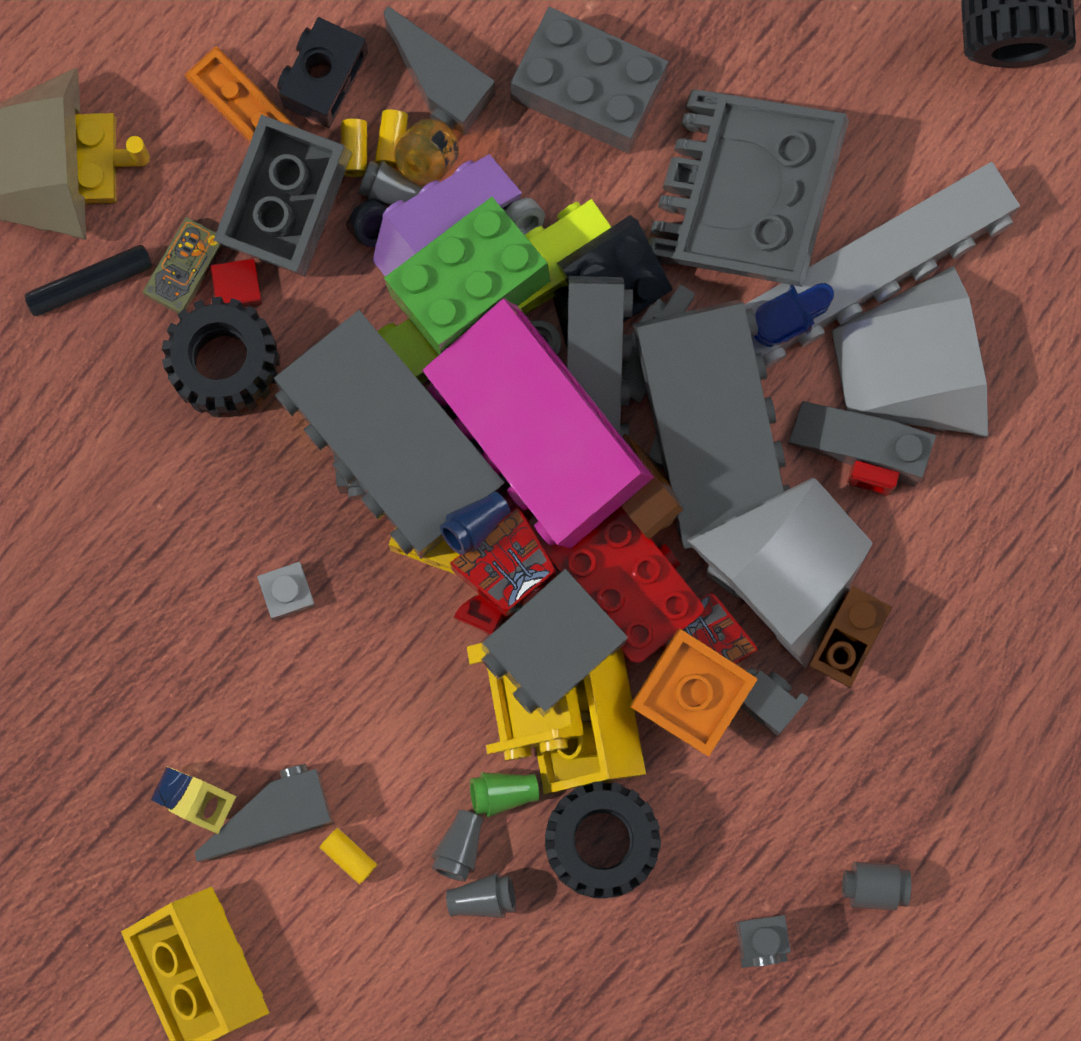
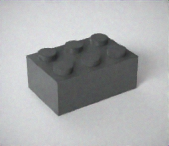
[510,7,669,154]
[213,114,352,277]

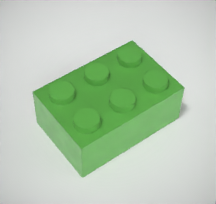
[384,197,551,355]

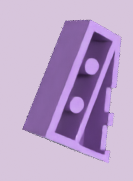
[372,154,522,276]

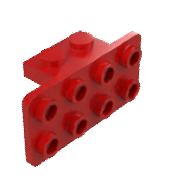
[528,506,704,664]

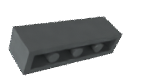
[567,276,633,437]

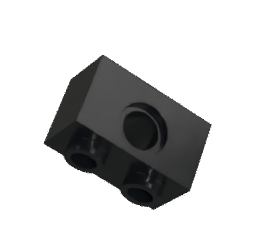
[277,17,368,129]

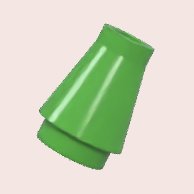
[470,772,539,817]

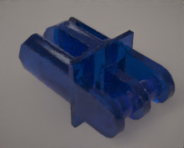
[754,283,834,347]

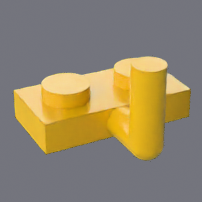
[75,113,150,204]

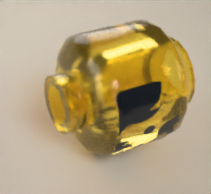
[394,119,460,185]

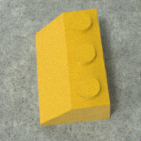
[536,648,646,794]
[121,886,270,1041]

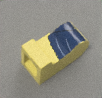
[150,766,237,834]

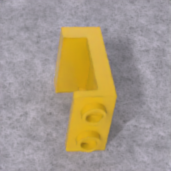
[467,643,585,761]

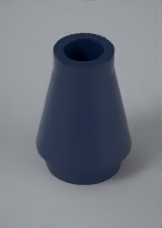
[440,491,510,555]

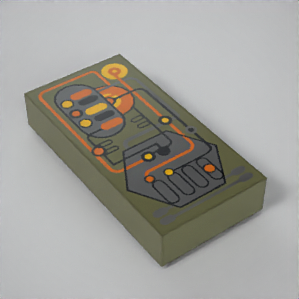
[142,217,223,314]

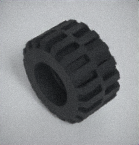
[961,0,1076,68]
[162,297,280,418]
[545,781,661,899]

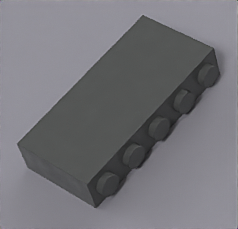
[632,300,790,549]
[274,310,505,559]

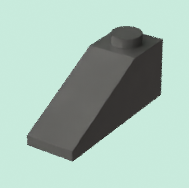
[383,6,495,135]
[788,401,936,487]
[195,764,334,863]

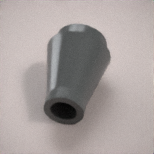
[357,161,423,206]
[431,810,484,882]
[446,872,516,918]

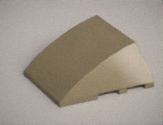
[0,68,86,240]

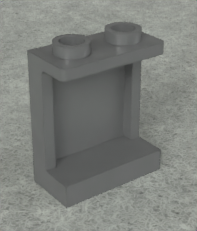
[481,569,628,717]

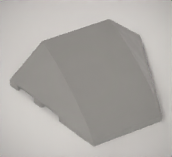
[831,265,988,438]
[687,478,873,669]

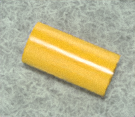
[375,110,408,168]
[341,119,367,177]
[319,828,378,885]

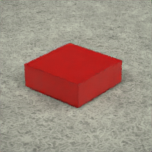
[211,258,262,307]
[847,460,900,496]

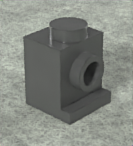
[740,667,809,736]
[735,915,791,968]

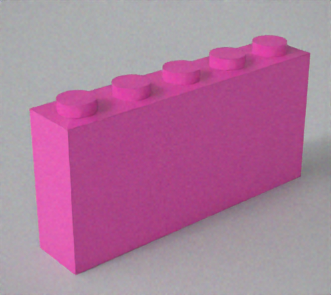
[422,298,654,548]

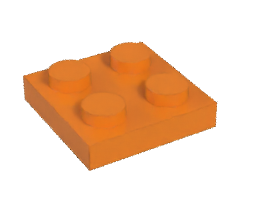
[629,629,758,757]

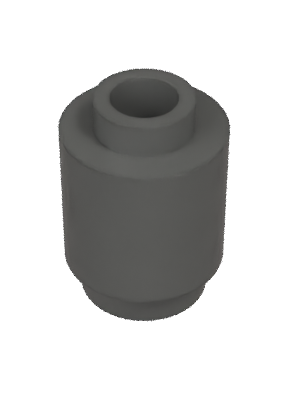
[842,861,911,911]

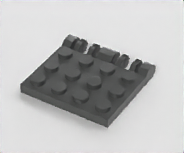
[648,90,849,287]

